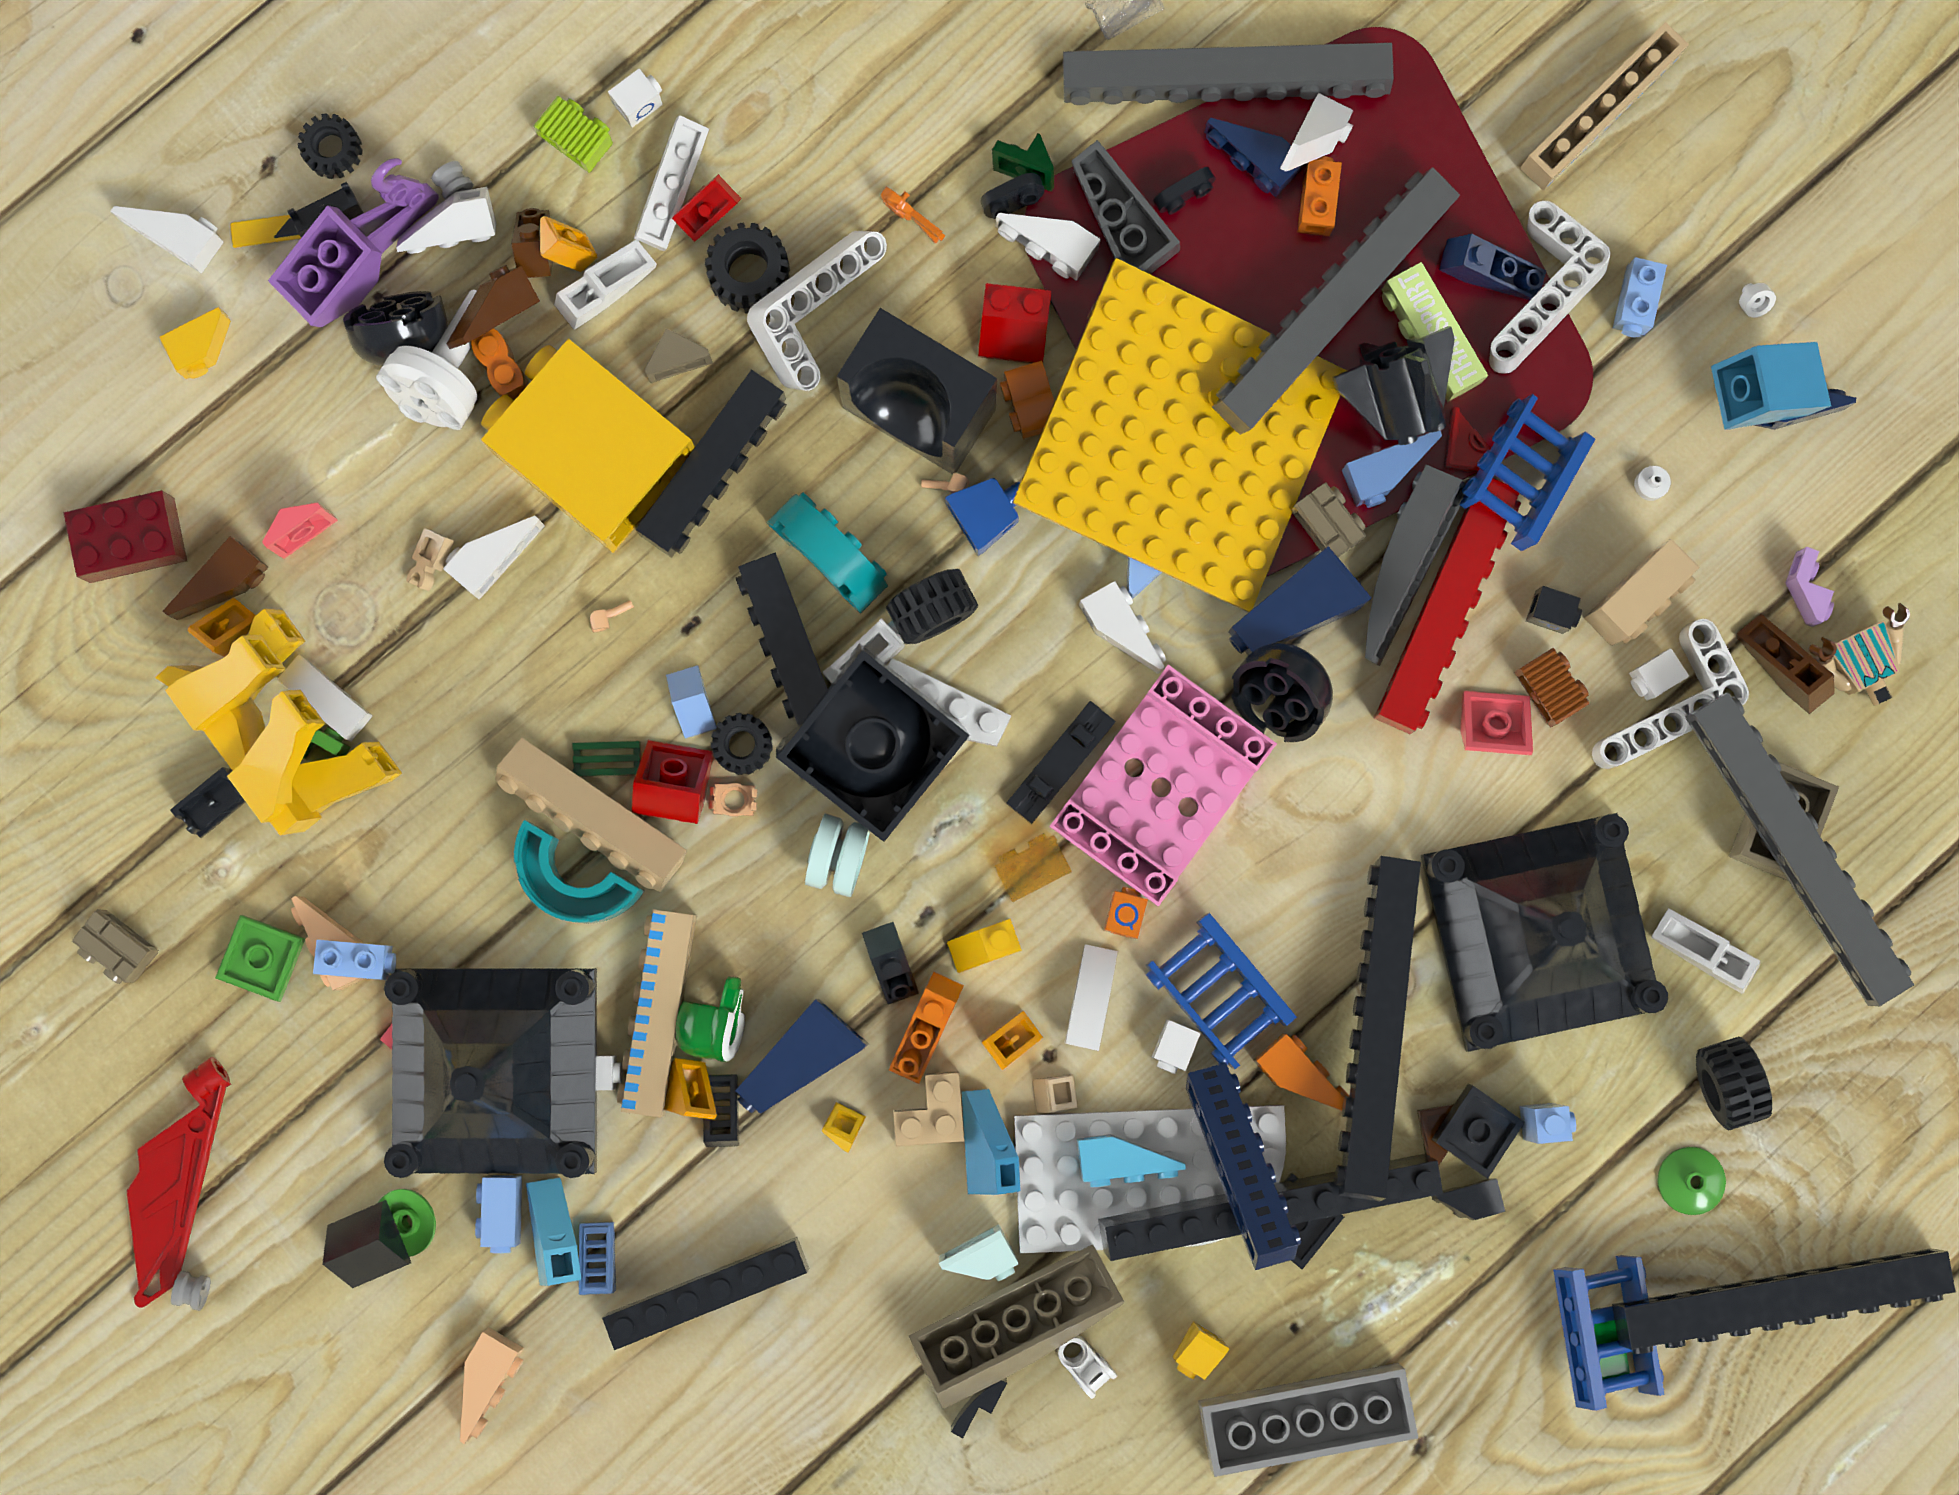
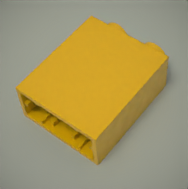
[481,338,695,553]

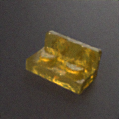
[994,833,1072,903]

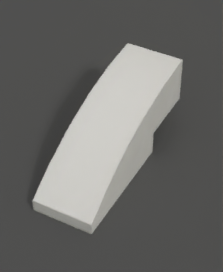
[554,240,657,330]
[278,654,373,741]
[1652,908,1760,994]
[1065,944,1118,1051]

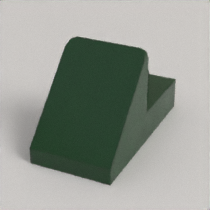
[992,133,1054,192]

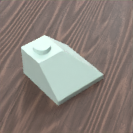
[939,1224,1019,1281]

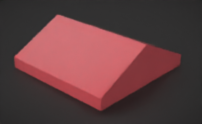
[262,502,338,559]
[1460,691,1533,755]

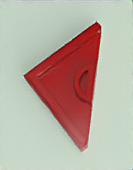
[1444,407,1491,473]

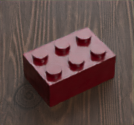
[63,490,187,583]

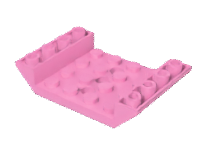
[1049,665,1277,907]

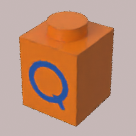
[1103,887,1148,939]

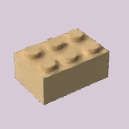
[1584,539,1700,646]

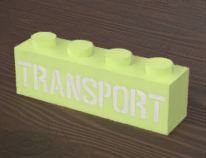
[1382,262,1488,402]

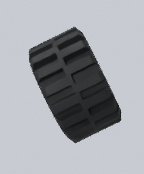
[705,222,790,314]
[886,569,979,644]
[1696,1036,1772,1131]

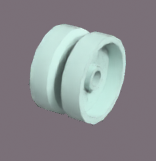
[805,814,870,897]

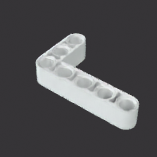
[1489,201,1610,374]
[747,231,887,391]
[1592,619,1749,769]

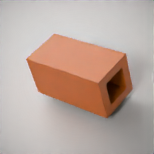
[1297,156,1342,236]

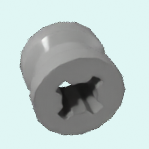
[431,161,473,199]
[171,1271,211,1311]

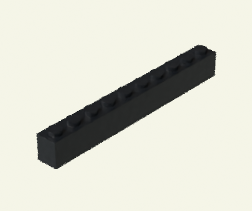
[1334,856,1421,1202]
[1098,1153,1443,1261]
[1612,1248,1956,1354]

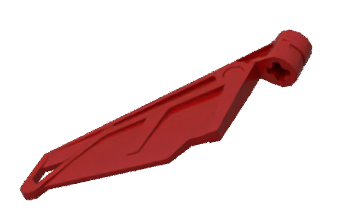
[127,1057,231,1308]

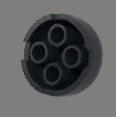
[343,291,448,366]
[1231,643,1333,742]

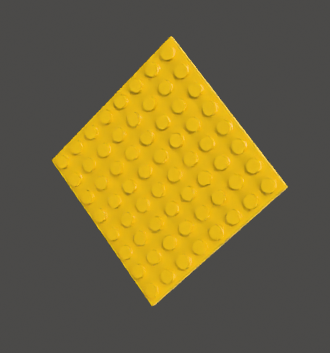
[1012,258,1347,612]

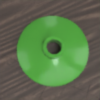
[1658,1147,1726,1215]
[378,1189,436,1257]

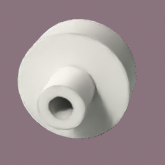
[1739,283,1776,318]
[1634,466,1671,501]

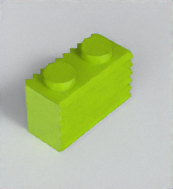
[534,96,613,173]

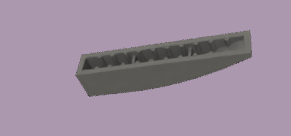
[1365,465,1465,666]

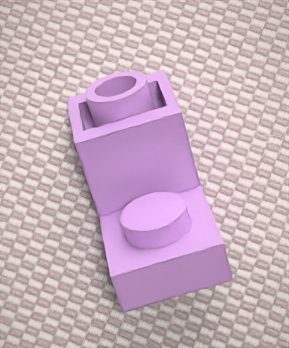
[1786,547,1834,627]

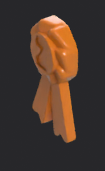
[881,186,945,243]

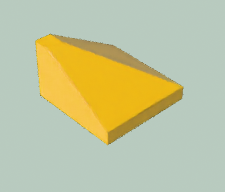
[822,1102,866,1153]

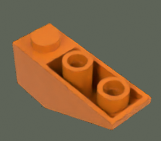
[889,972,964,1084]
[1253,1033,1349,1111]

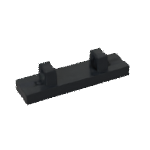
[1006,701,1116,825]

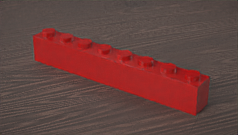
[1374,478,1521,734]

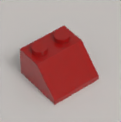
[978,283,1051,363]
[632,740,713,824]

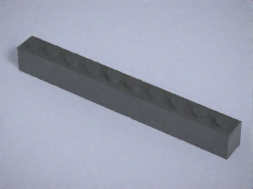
[1063,43,1394,105]
[1212,167,1460,435]
[1685,692,1914,1007]

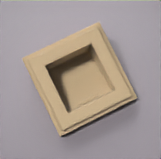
[1032,1074,1078,1113]

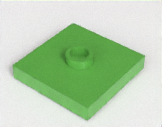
[215,915,305,1002]

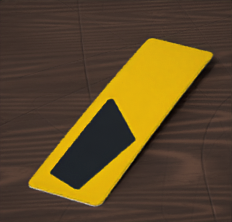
[230,215,301,248]

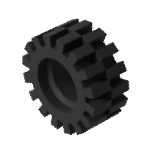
[298,113,363,179]
[711,713,773,775]

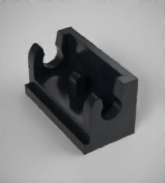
[287,182,364,238]
[170,767,246,838]

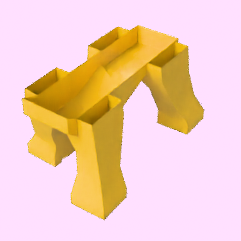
[155,609,402,835]

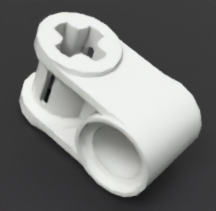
[1056,1335,1117,1399]

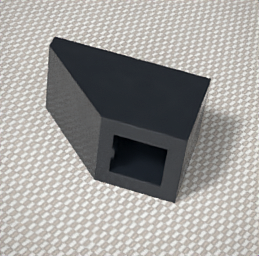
[862,922,919,1005]

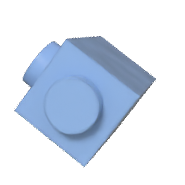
[1613,257,1667,337]
[313,940,396,980]
[1519,1103,1576,1144]
[475,1175,522,1253]

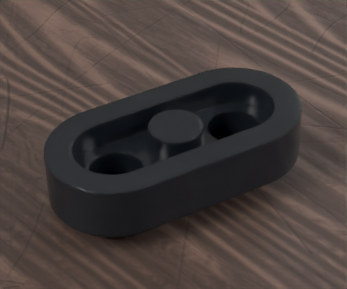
[1153,167,1216,215]
[981,173,1045,219]

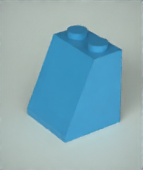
[1711,342,1831,430]

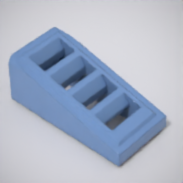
[579,1222,616,1295]

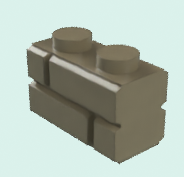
[1291,483,1366,558]
[72,909,159,984]

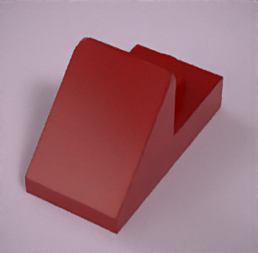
[672,174,741,242]

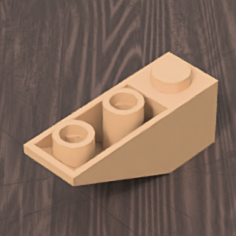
[291,896,366,990]
[460,1328,524,1444]

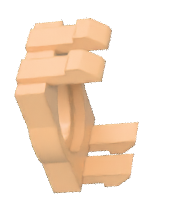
[709,783,757,817]

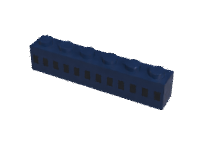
[1186,1063,1301,1270]

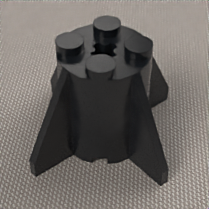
[1332,326,1455,445]

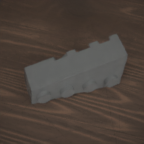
[1072,140,1180,274]

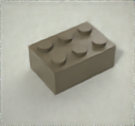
[1729,762,1839,881]

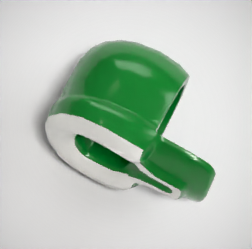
[675,976,745,1062]

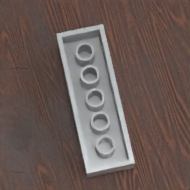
[1198,1363,1418,1477]

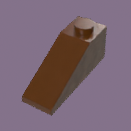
[446,265,540,349]
[163,536,269,620]
[1736,614,1835,714]

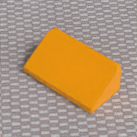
[540,216,598,272]

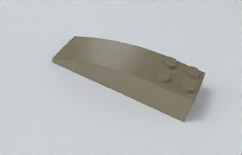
[909,1244,1124,1409]

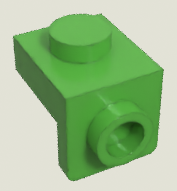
[302,727,351,759]

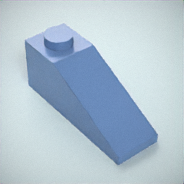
[1342,431,1442,508]

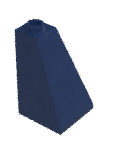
[1228,546,1372,655]
[735,999,869,1114]

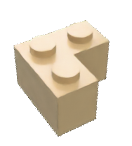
[893,1072,964,1147]

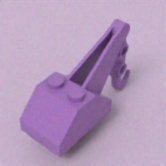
[268,158,439,327]

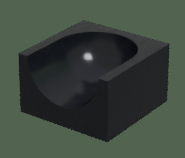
[837,308,997,475]
[776,643,970,842]

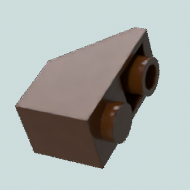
[511,208,553,278]

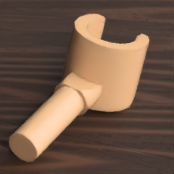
[921,473,970,494]
[590,600,634,632]

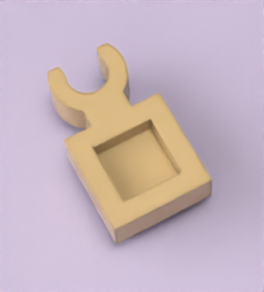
[406,528,454,591]

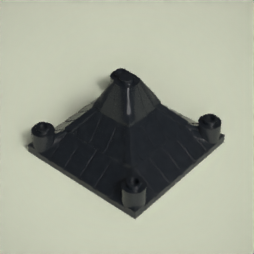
[1421,813,1668,1052]
[384,968,597,1178]

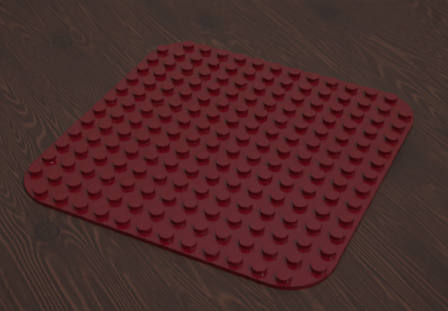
[1024,27,1593,578]

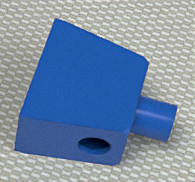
[945,478,1020,556]

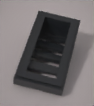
[703,1074,739,1147]

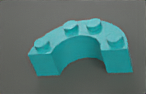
[766,492,888,614]
[514,820,644,924]

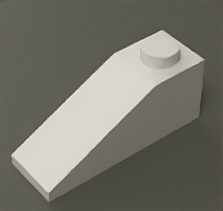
[1280,93,1353,171]
[110,206,223,274]
[443,515,545,600]

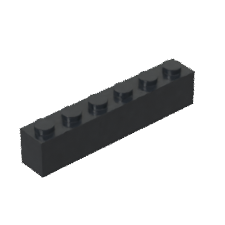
[636,369,787,558]
[735,552,828,725]
[602,1237,810,1350]

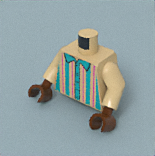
[1809,603,1910,706]

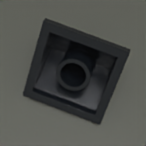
[322,1200,411,1288]

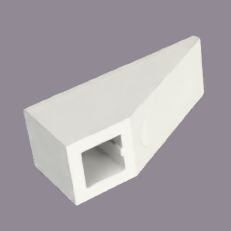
[396,187,496,254]
[996,213,1100,281]
[1079,581,1166,674]

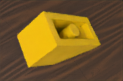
[159,307,231,379]
[947,918,1022,973]
[1172,1321,1229,1380]

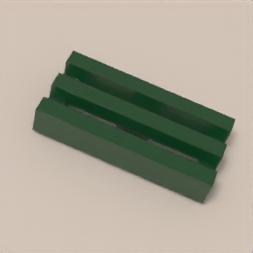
[572,741,641,777]

